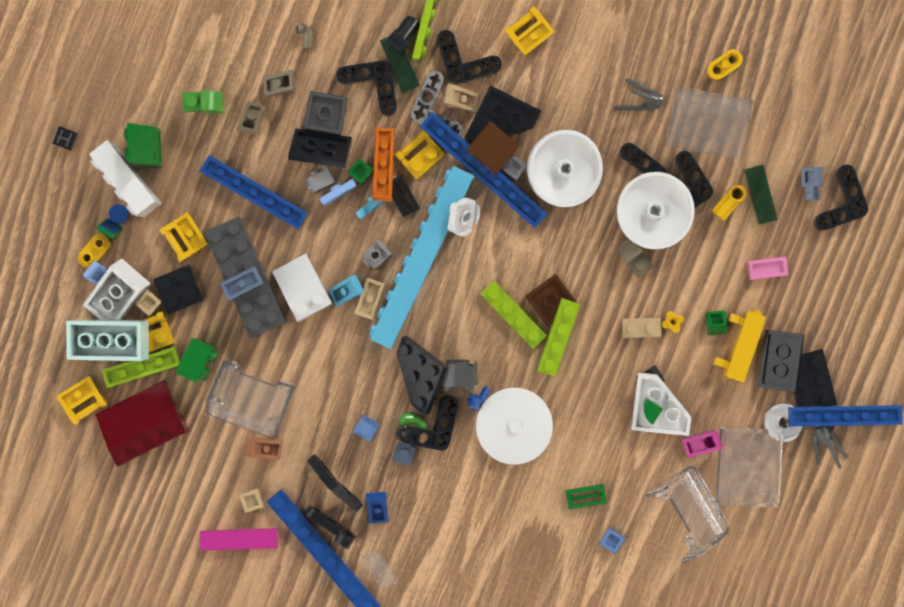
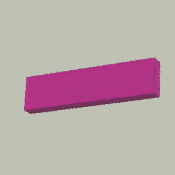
[200,528,278,551]

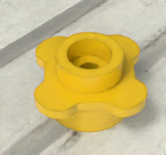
[662,311,684,333]

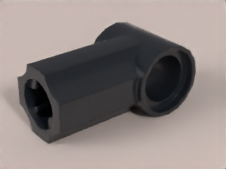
[385,15,420,54]

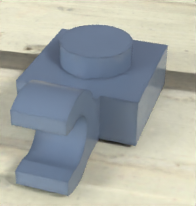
[801,167,822,201]
[392,432,416,466]

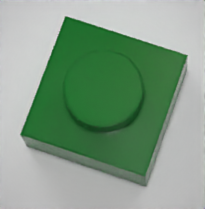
[347,158,374,185]

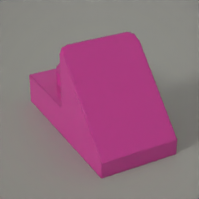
[682,430,723,458]

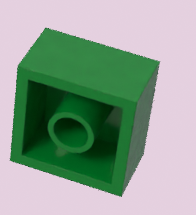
[175,338,219,383]

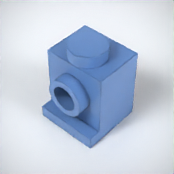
[353,415,381,442]

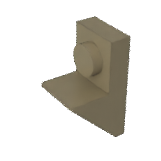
[263,70,296,97]
[237,101,266,135]
[615,239,654,279]

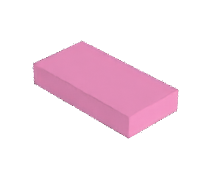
[747,256,789,280]

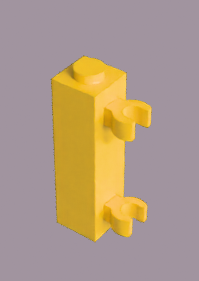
[713,309,766,383]

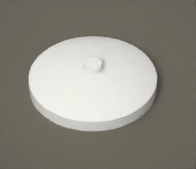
[527,130,603,207]
[617,172,695,249]
[476,388,553,465]

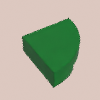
[644,398,663,425]

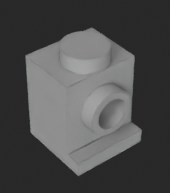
[304,165,335,194]
[362,240,392,270]

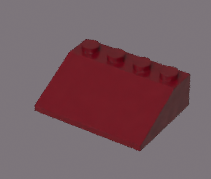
[95,380,190,467]

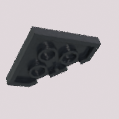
[465,85,541,141]
[397,335,448,415]

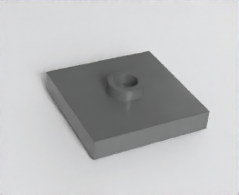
[304,91,348,135]

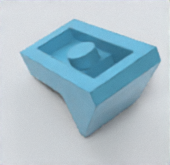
[328,275,364,307]

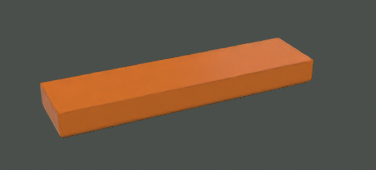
[372,128,395,202]

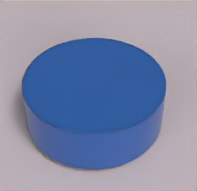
[109,204,129,224]

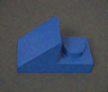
[366,492,389,524]

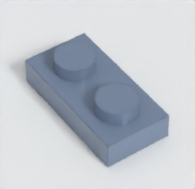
[220,266,264,301]

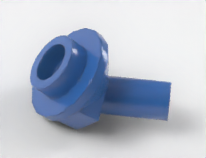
[467,386,490,411]

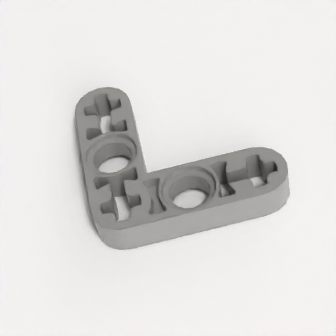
[411,71,463,136]

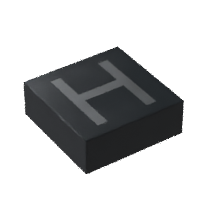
[52,126,78,151]

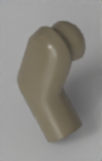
[294,23,313,50]

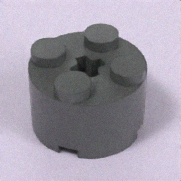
[440,359,478,391]

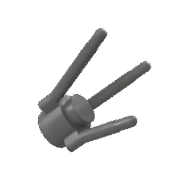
[614,78,663,112]
[811,426,848,469]

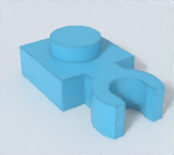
[356,195,384,220]

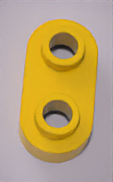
[707,49,743,81]
[78,234,111,268]

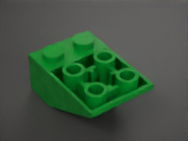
[124,123,162,169]

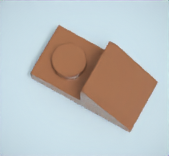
[246,437,283,460]

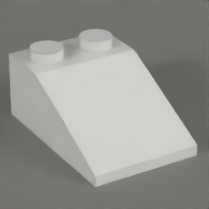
[272,254,333,322]
[83,259,151,320]

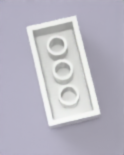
[89,140,162,218]

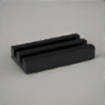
[392,175,420,218]

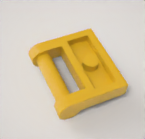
[504,6,555,56]
[394,129,445,180]
[159,212,209,263]
[144,311,175,352]
[56,376,108,425]

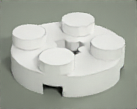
[448,198,480,237]
[764,403,803,442]

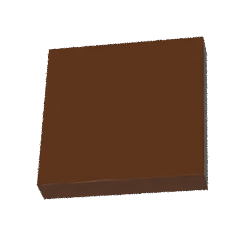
[466,121,520,175]
[525,274,577,327]

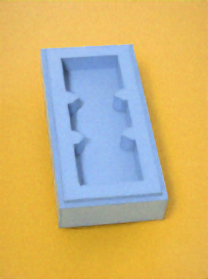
[319,179,357,206]

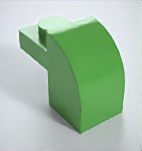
[182,91,224,114]

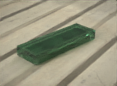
[380,37,420,93]
[744,165,778,225]

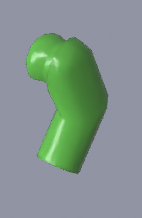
[398,412,428,429]

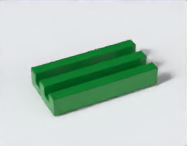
[565,484,607,510]

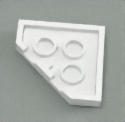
[631,373,692,436]

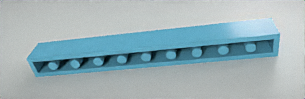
[369,166,474,349]

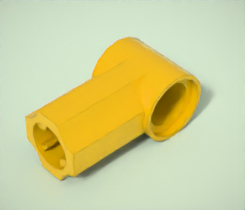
[711,185,746,221]

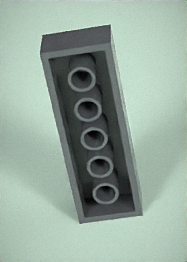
[204,216,287,338]

